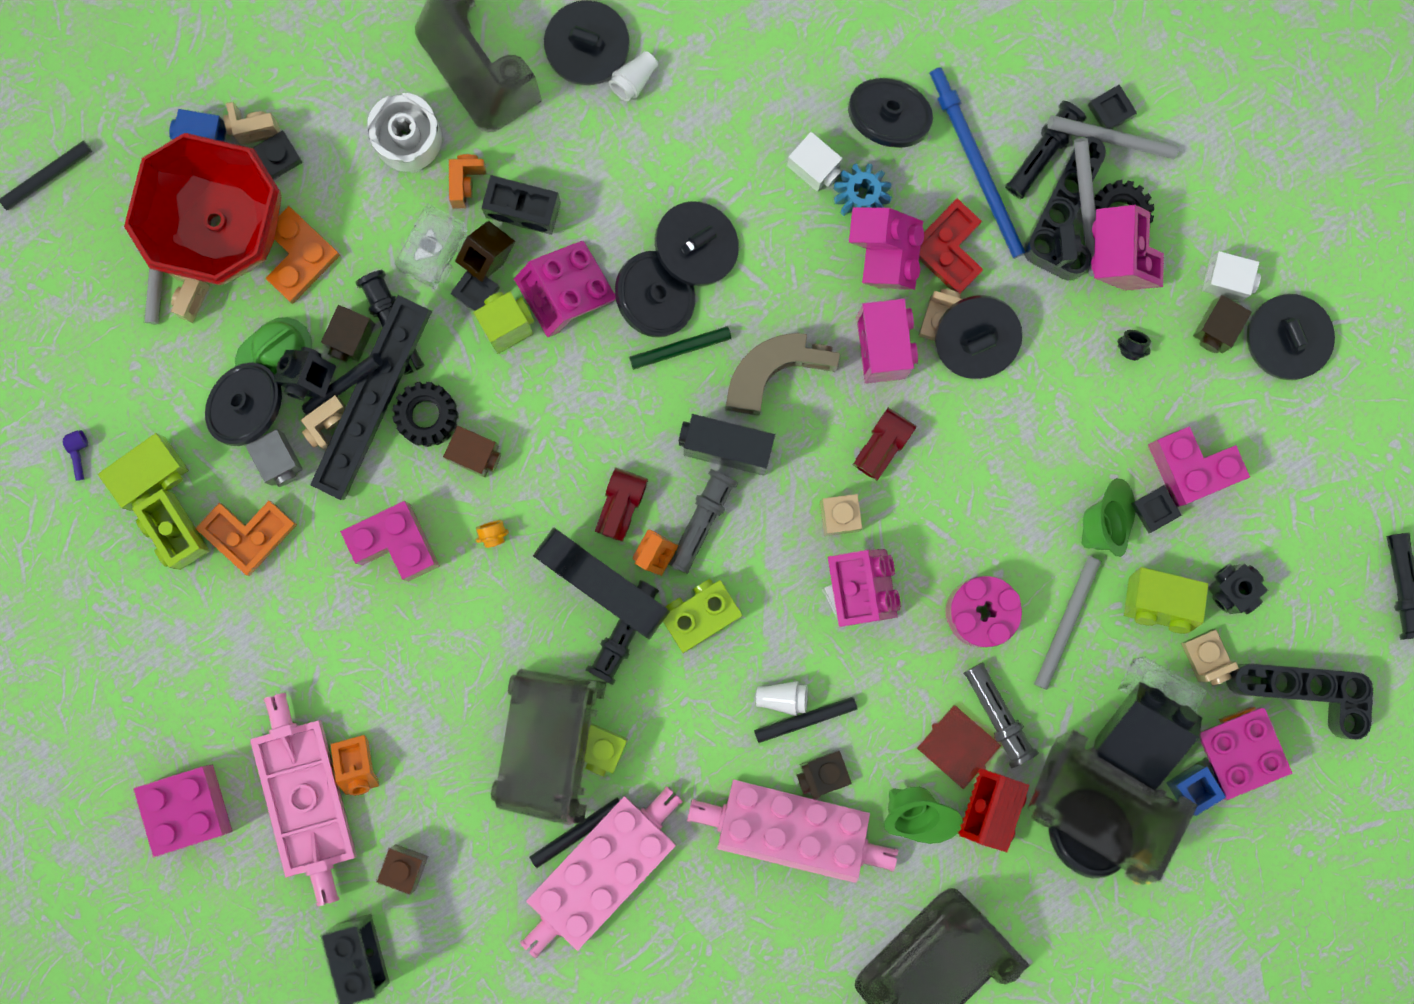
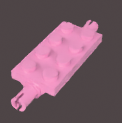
[250,693,357,907]
[687,780,898,883]
[520,786,683,958]

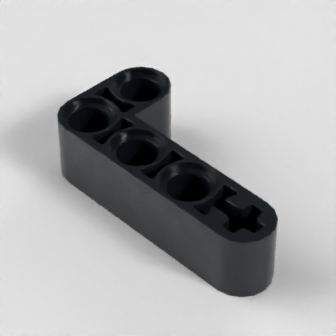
[1024,137,1106,281]
[532,527,670,640]
[1226,664,1373,740]

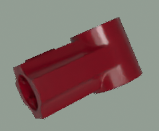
[853,407,917,481]
[595,467,648,542]

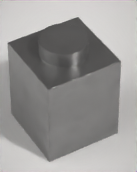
[245,429,303,487]

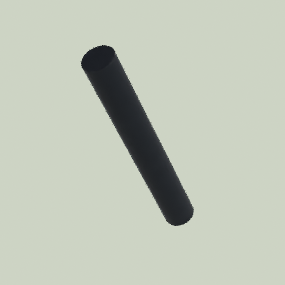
[0,140,92,211]
[302,353,383,415]
[754,697,858,744]
[529,797,620,868]

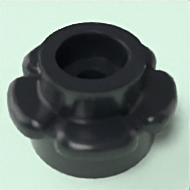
[1118,330,1151,361]

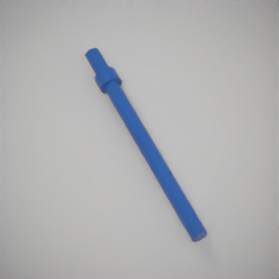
[929,67,1026,259]

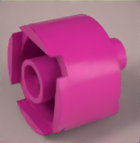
[945,576,1022,647]

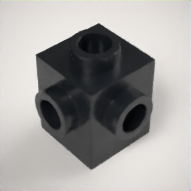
[273,347,336,400]
[1208,563,1268,615]

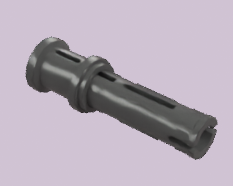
[668,469,738,574]
[963,662,1039,768]

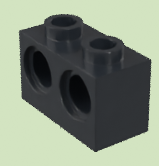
[481,175,561,235]

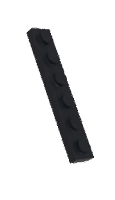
[310,295,432,500]

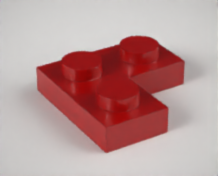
[919,198,984,294]

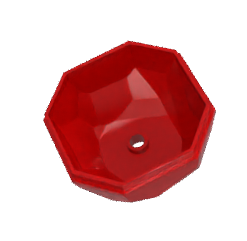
[124,133,282,285]

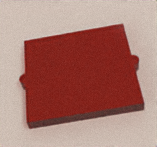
[916,705,1001,789]

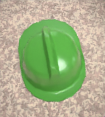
[235,317,312,375]
[1081,478,1136,557]
[884,787,963,844]

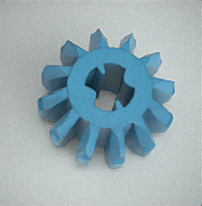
[834,163,892,216]

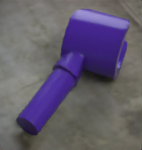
[62,430,89,481]

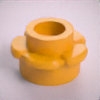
[475,520,509,548]

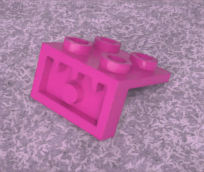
[514,241,616,338]
[828,549,901,627]
[1199,708,1293,800]

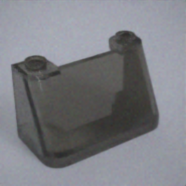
[415,0,542,132]
[491,668,606,825]
[1028,730,1198,885]
[855,888,1030,1004]

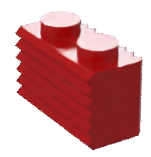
[958,768,1029,853]

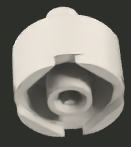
[368,93,443,173]

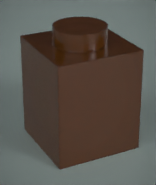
[443,425,501,477]
[376,844,428,895]

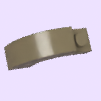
[725,333,840,416]

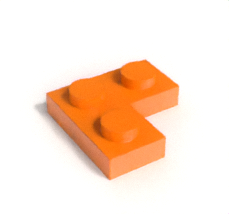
[265,206,340,304]
[195,501,297,576]

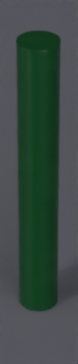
[629,326,732,370]

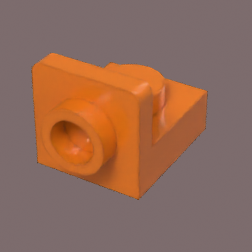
[449,154,486,209]
[633,530,679,576]
[330,735,379,795]

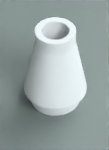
[609,51,658,101]
[756,681,808,716]

